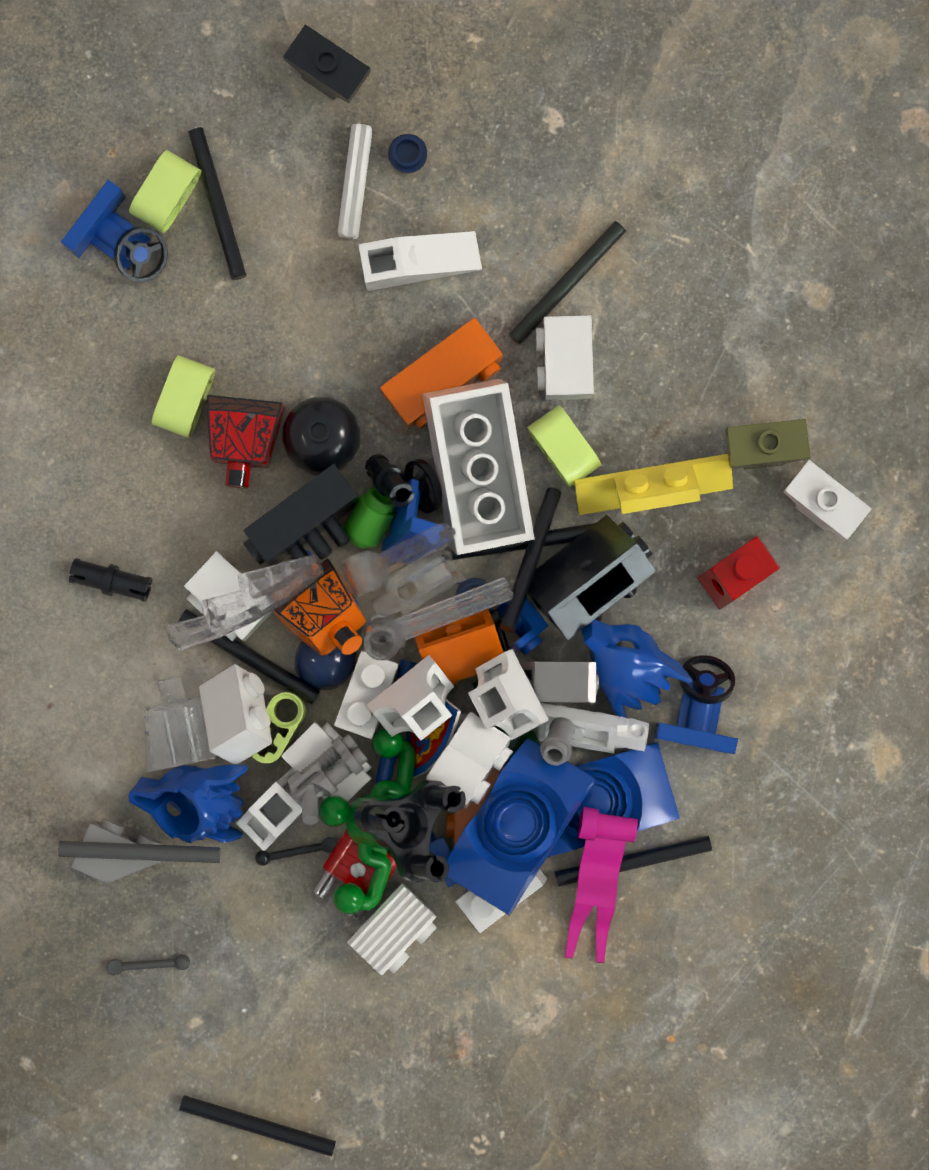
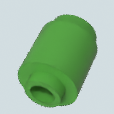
[344,488,396,549]

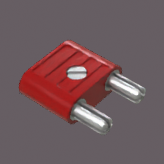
[314,829,397,919]

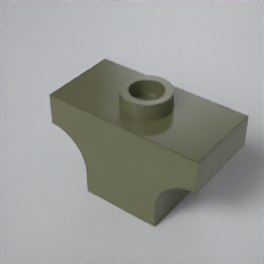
[725,419,811,470]

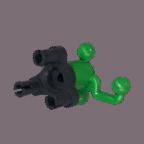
[319,728,466,915]

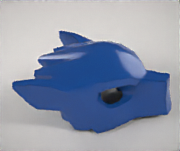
[581,619,692,719]
[128,764,248,843]

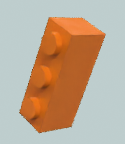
[380,317,503,430]

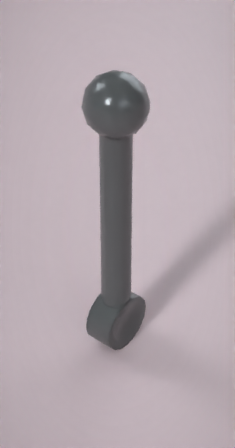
[107,955,190,976]

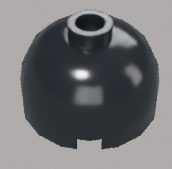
[282,397,360,475]

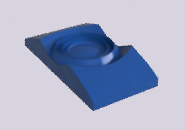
[446,738,596,916]
[548,742,680,857]

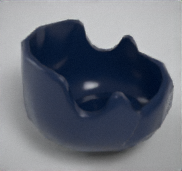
[294,641,356,690]

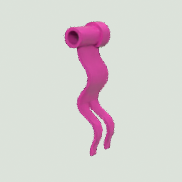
[565,807,638,963]

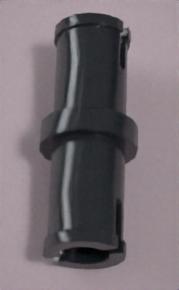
[365,454,414,508]
[69,558,152,602]

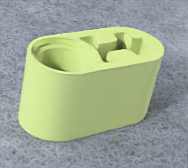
[129,150,202,233]
[152,355,216,438]
[526,405,602,488]
[252,692,306,763]

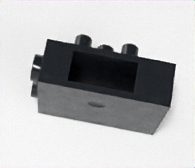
[243,464,359,574]
[528,515,656,640]

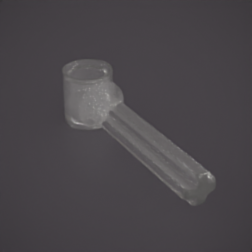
[339,522,456,599]
[364,577,514,661]

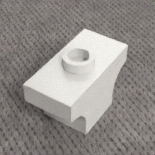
[783,460,872,541]
[468,649,549,740]
[366,655,454,740]
[236,768,302,851]

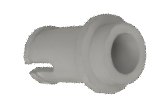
[540,717,575,765]

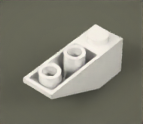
[358,231,482,291]

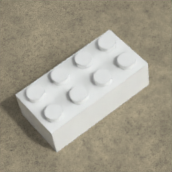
[422,379,535,555]

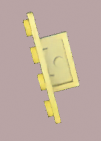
[574,454,733,515]

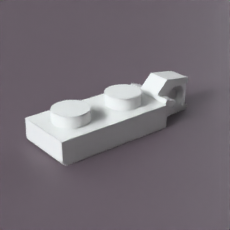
[537,703,649,754]

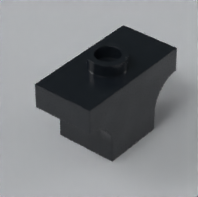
[283,24,371,103]

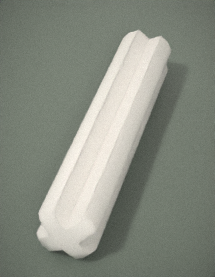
[337,124,372,239]

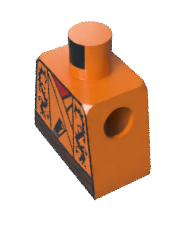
[269,558,366,656]

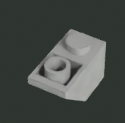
[519,662,599,703]
[71,819,163,883]

